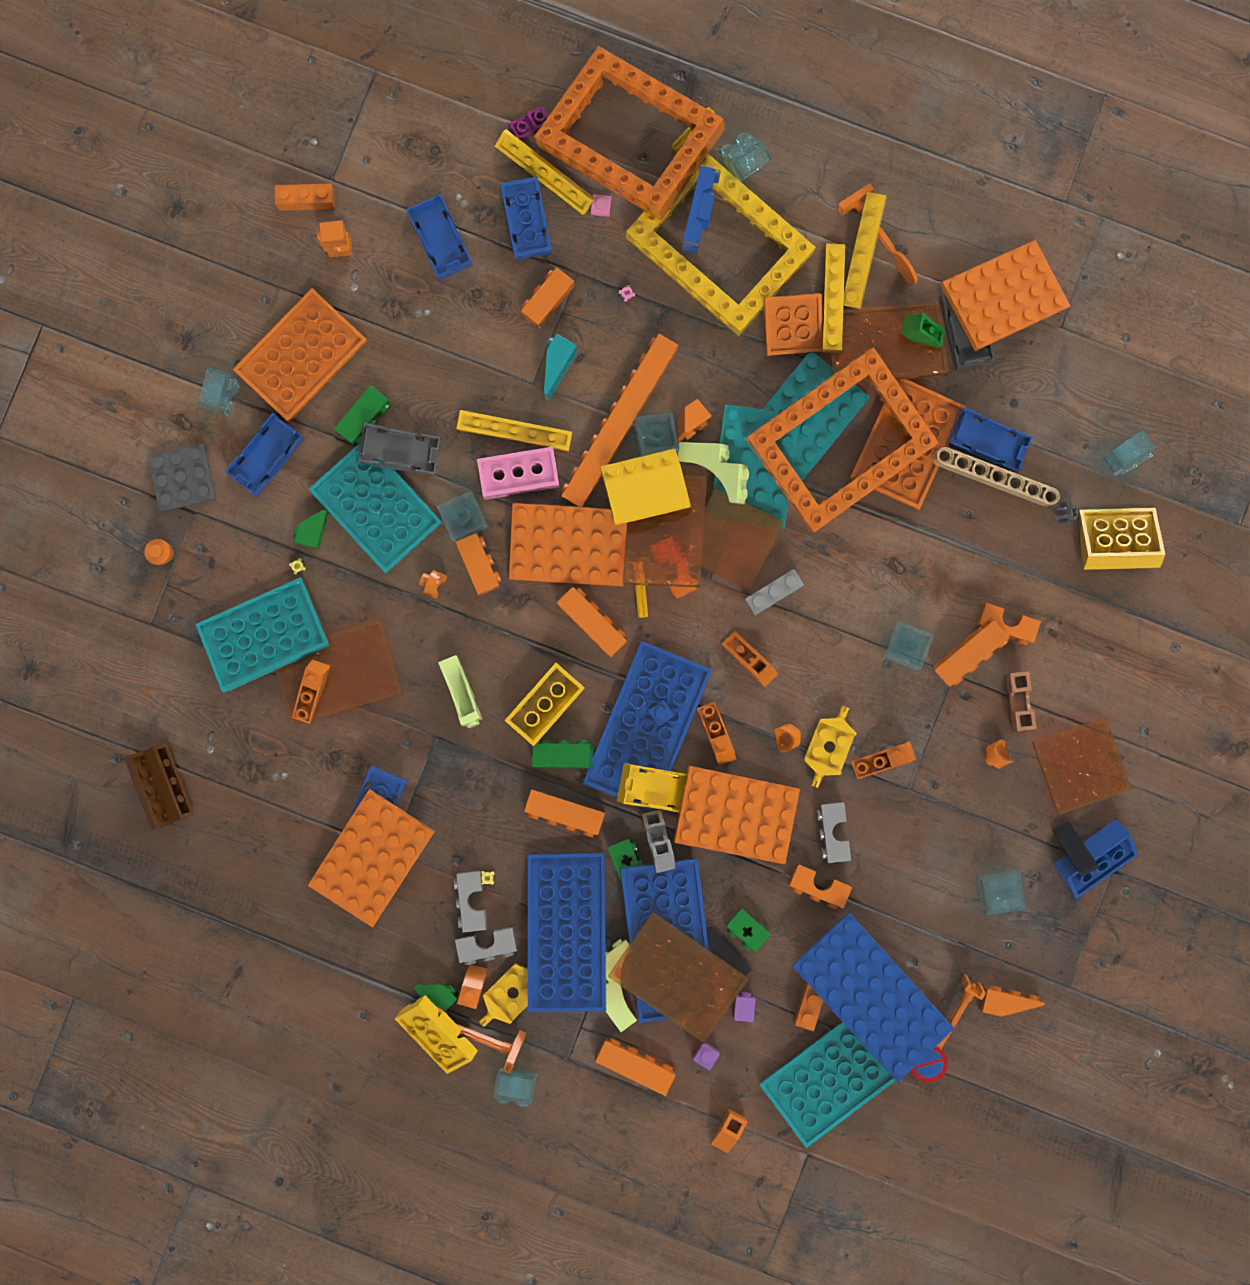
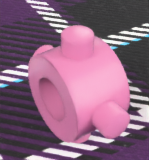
[619,285,635,302]

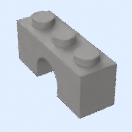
[744,569,804,617]
[817,802,851,863]
[642,810,676,873]
[454,870,487,932]
[455,927,518,965]

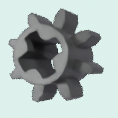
[1054,501,1078,525]

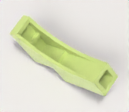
[678,442,749,504]
[438,655,483,728]
[606,938,637,1032]

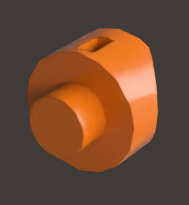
[145,539,174,565]
[419,570,447,599]
[774,724,801,753]
[984,739,1014,769]

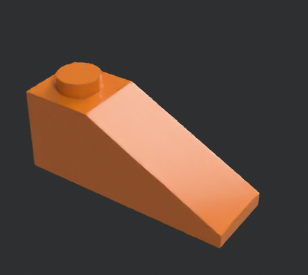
[722,631,778,688]

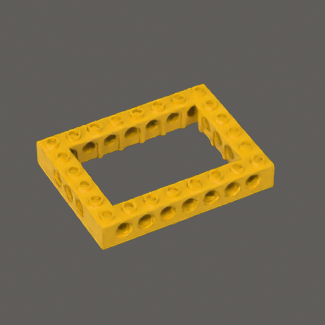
[626,154,816,336]

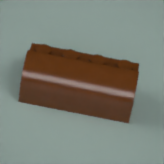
[124,743,194,830]

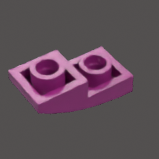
[508,106,548,140]

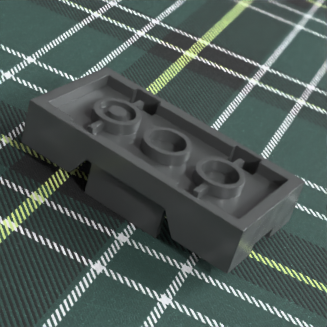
[939,293,995,370]
[357,423,440,476]

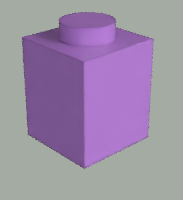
[733,992,756,1022]
[692,1040,720,1071]

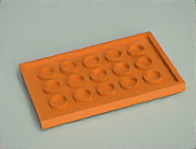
[940,240,1070,351]
[233,288,367,423]
[849,375,966,510]
[509,503,627,586]
[673,766,800,864]
[308,789,435,928]

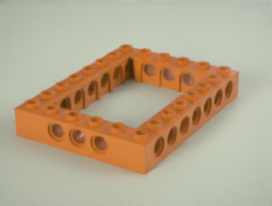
[534,46,725,220]
[745,347,939,533]

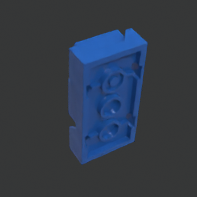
[682,165,720,254]
[500,176,552,261]
[406,194,473,281]
[946,407,1033,473]
[225,413,305,498]
[351,765,408,817]

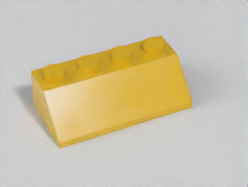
[505,663,585,746]

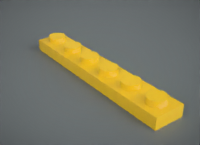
[495,129,595,215]
[843,192,887,309]
[822,243,845,353]
[456,410,572,452]

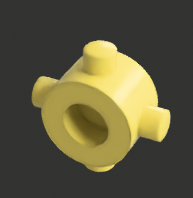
[289,558,306,575]
[481,871,495,885]

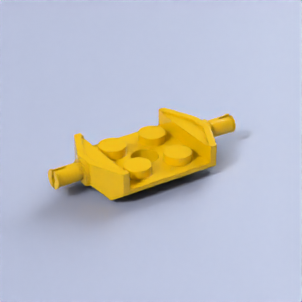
[804,706,857,788]
[479,963,528,1027]

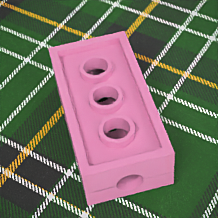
[477,447,560,500]

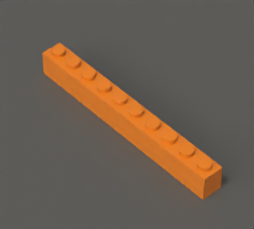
[561,334,679,507]

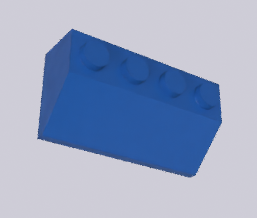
[1054,820,1138,899]

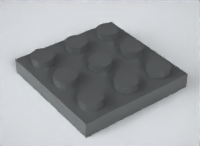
[147,443,217,512]

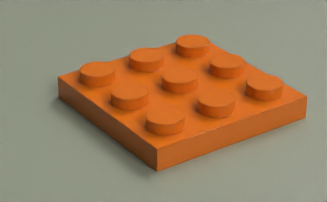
[764,293,823,356]

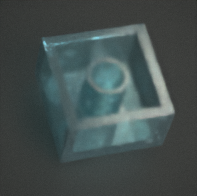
[716,132,772,181]
[198,367,239,417]
[633,412,679,457]
[1102,429,1157,476]
[437,490,489,543]
[882,621,935,672]
[977,869,1027,916]
[493,1068,537,1107]

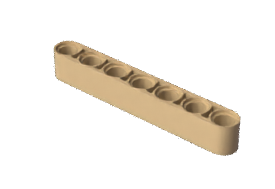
[932,447,1060,506]

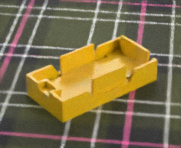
[617,763,687,813]
[395,995,478,1074]

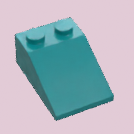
[544,334,577,402]

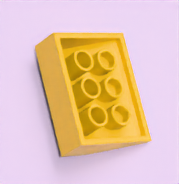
[601,449,691,525]
[1079,508,1166,570]

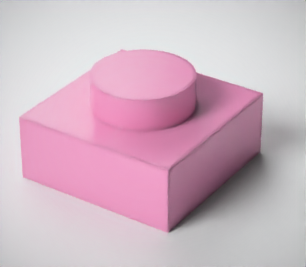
[591,194,612,217]

